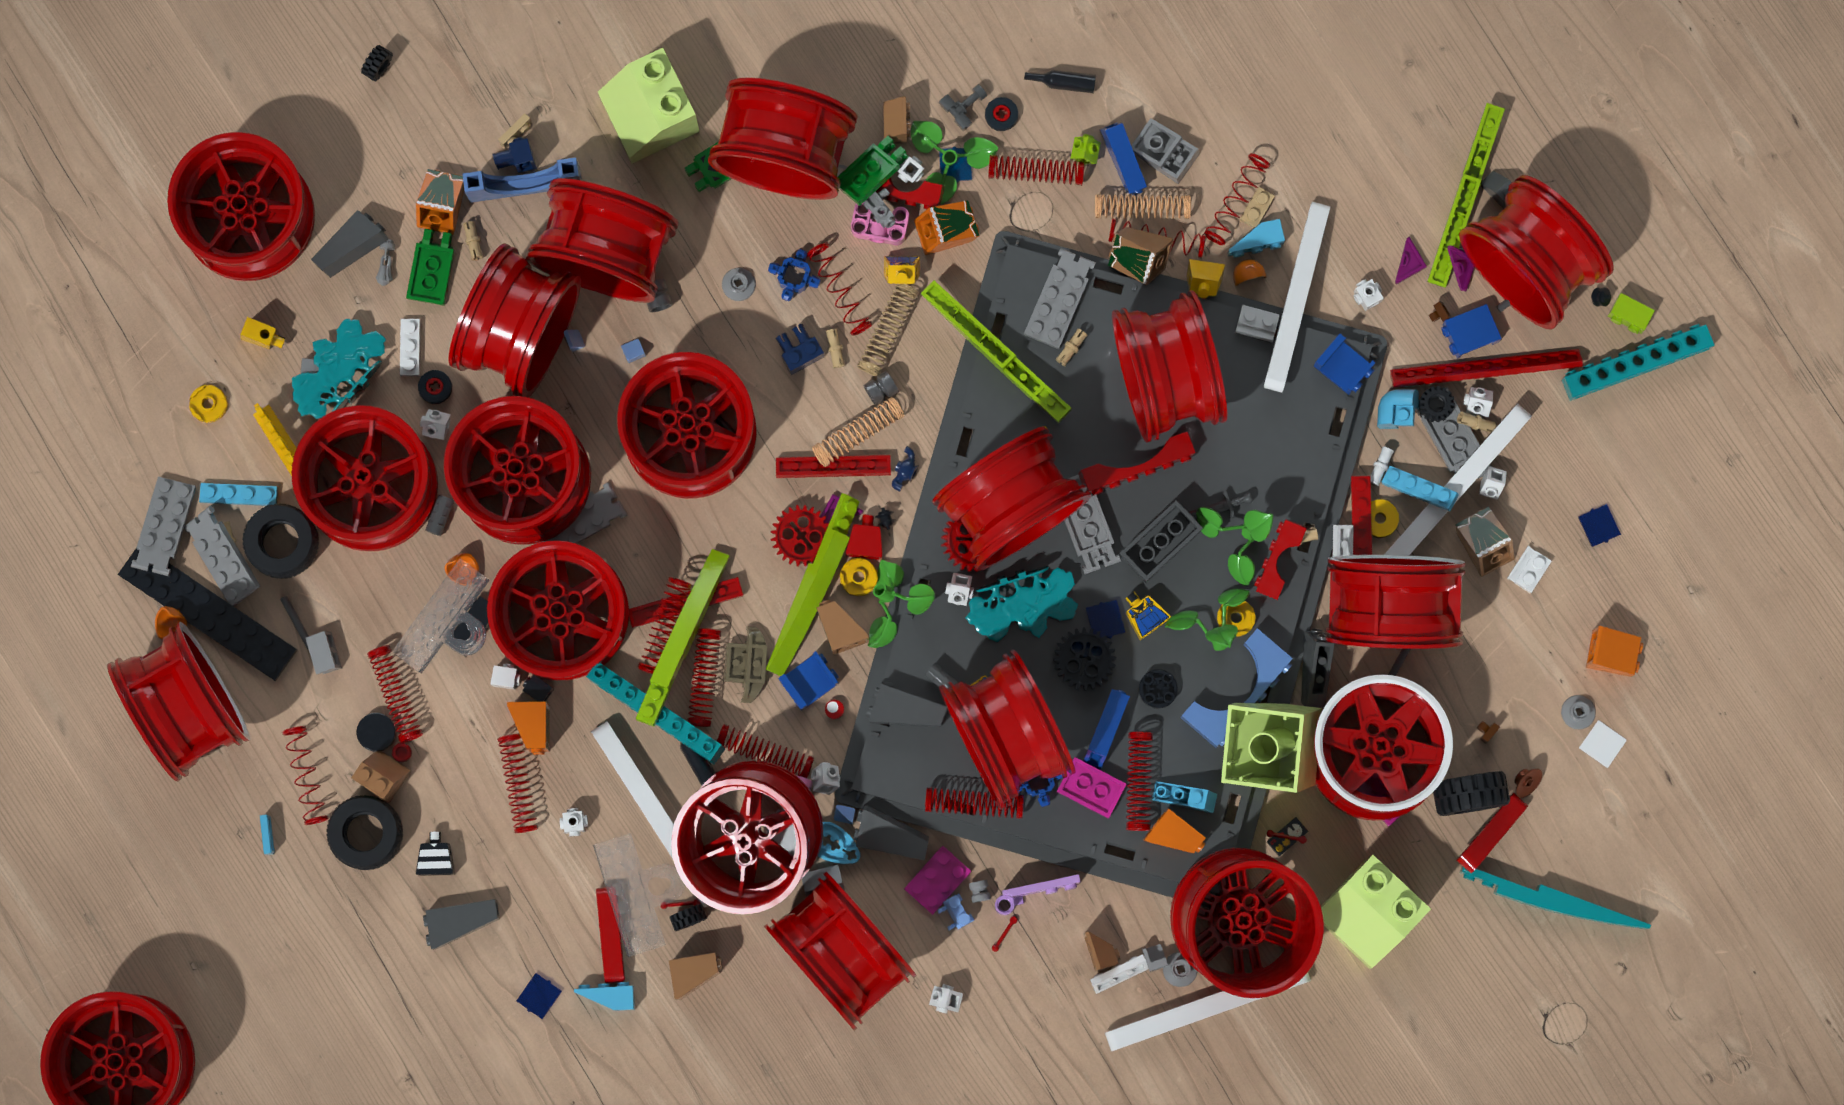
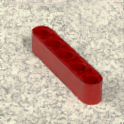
[1456,793,1528,873]
[596,886,625,983]

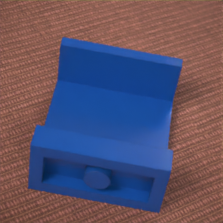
[1441,304,1502,359]
[1314,334,1376,395]
[778,651,839,711]

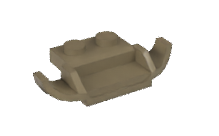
[724,626,767,703]

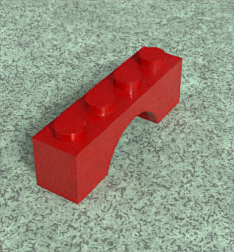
[876,177,945,209]
[1254,519,1307,600]

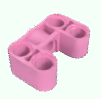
[851,202,909,246]

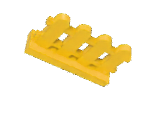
[253,403,297,476]

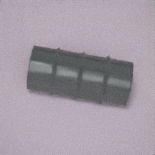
[425,495,454,536]
[925,662,959,688]

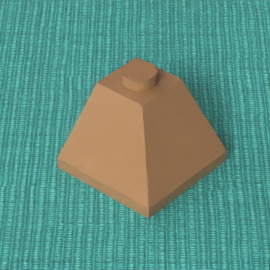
[1084,932,1121,972]

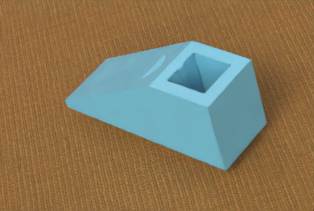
[1228,219,1285,258]
[1152,781,1217,813]
[574,982,635,1011]

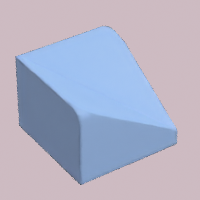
[834,805,856,824]

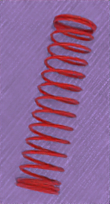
[637,577,692,674]
[497,734,538,833]

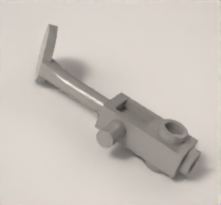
[837,165,896,228]

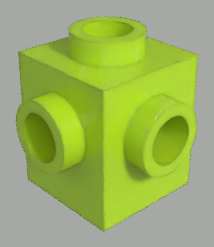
[1070,134,1101,164]

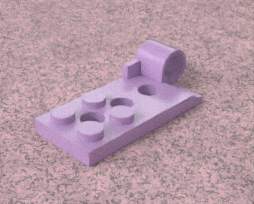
[995,874,1080,916]

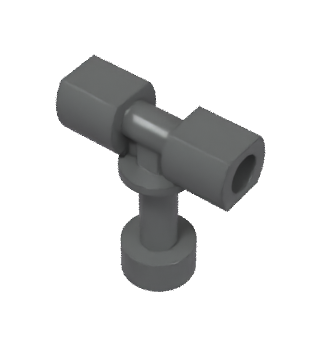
[939,84,987,131]

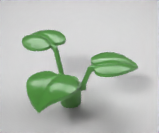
[911,121,998,205]
[1196,507,1273,586]
[868,560,935,648]
[1165,589,1250,651]

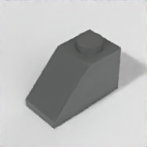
[1480,171,1512,209]

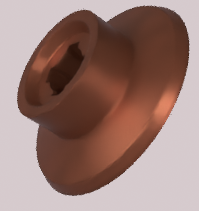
[1514,768,1542,798]

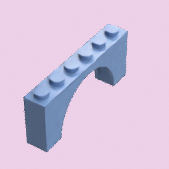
[462,157,582,203]
[1180,628,1293,748]

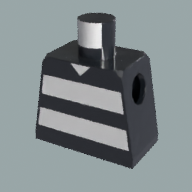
[416,832,455,876]

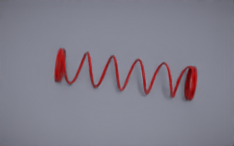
[1204,153,1270,245]
[1108,218,1206,258]
[807,242,872,336]
[282,726,329,825]

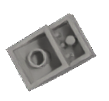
[1131,118,1200,184]

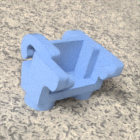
[937,894,974,930]

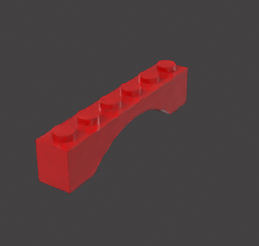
[1078,432,1196,496]

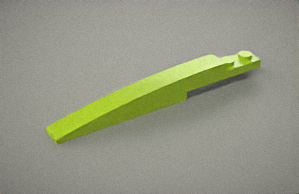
[1427,103,1505,288]
[921,280,1072,423]
[766,493,860,676]
[636,549,730,727]

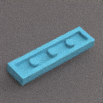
[1382,466,1459,512]
[199,483,278,506]

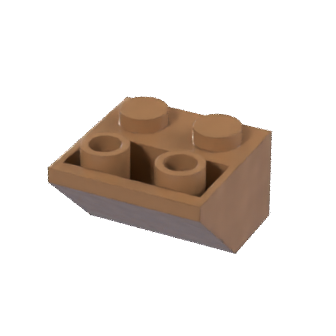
[883,97,910,143]

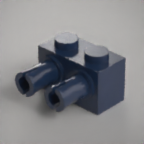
[492,137,537,173]
[775,324,824,375]

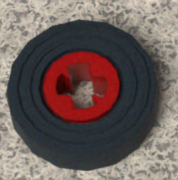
[985,97,1018,131]
[418,370,452,404]

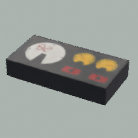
[1266,817,1309,857]

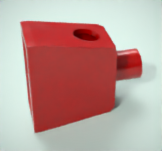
[846,514,882,560]

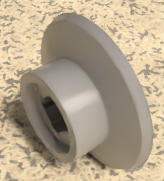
[722,268,756,301]
[1561,695,1596,730]
[1163,952,1198,987]

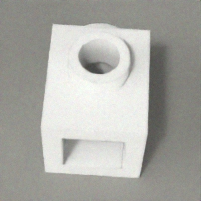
[1479,466,1507,500]
[491,664,521,690]

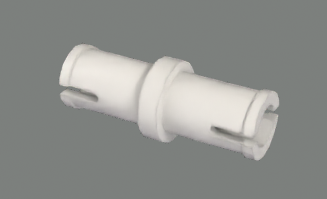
[1370,447,1394,486]

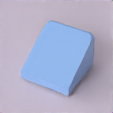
[564,329,585,352]
[621,339,646,363]

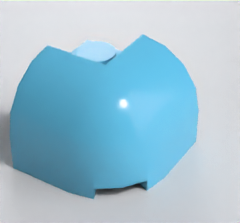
[1377,389,1419,429]

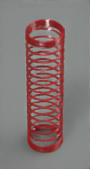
[988,155,1084,186]
[687,628,722,727]
[367,645,424,743]
[717,724,814,778]
[1126,732,1153,831]
[925,787,1024,819]

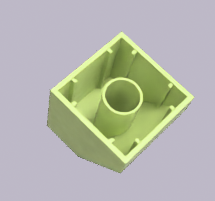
[598,48,700,164]
[1221,703,1323,793]
[1321,855,1431,969]

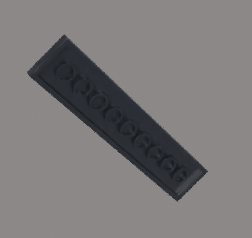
[117,548,297,681]

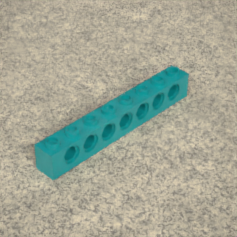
[1561,324,1715,401]
[586,663,725,765]

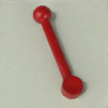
[1267,830,1307,844]
[660,899,701,909]
[992,916,1017,952]

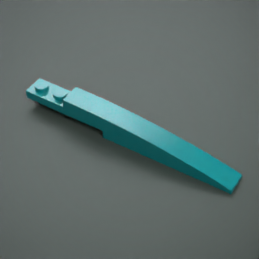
[1459,866,1651,929]

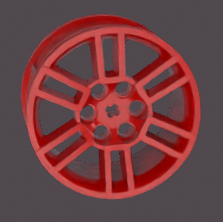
[1170,848,1324,998]

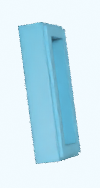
[260,815,275,855]

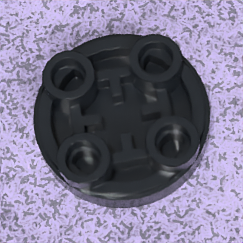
[1139,669,1178,709]
[356,713,396,752]

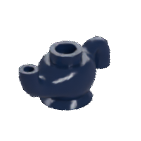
[892,446,919,492]

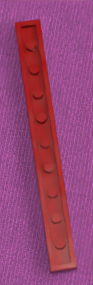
[1390,349,1583,388]

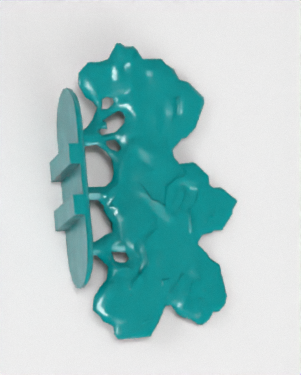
[292,319,386,419]
[965,566,1078,642]

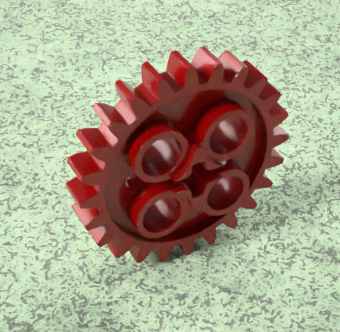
[770,505,829,566]
[941,520,985,572]

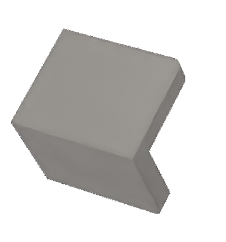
[1142,944,1168,972]

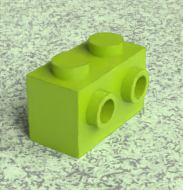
[1607,293,1655,334]

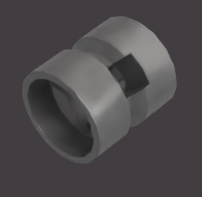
[647,279,672,313]
[863,371,899,406]

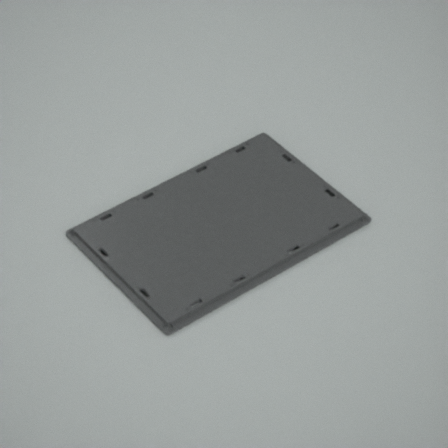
[835,231,1387,909]

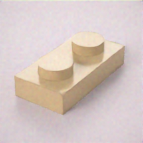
[498,114,532,149]
[1240,187,1275,228]

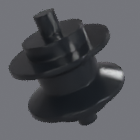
[1591,287,1611,307]
[875,507,896,530]

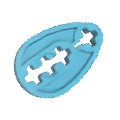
[818,822,860,865]

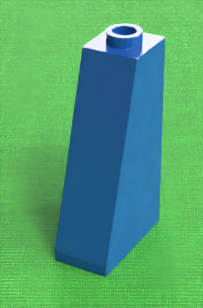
[1099,123,1147,195]
[1083,689,1130,770]

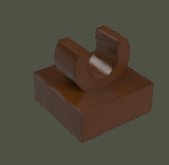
[1429,301,1452,322]
[1476,721,1500,744]

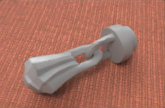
[376,239,395,286]

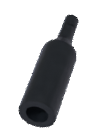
[1024,70,1096,94]
[680,743,716,786]

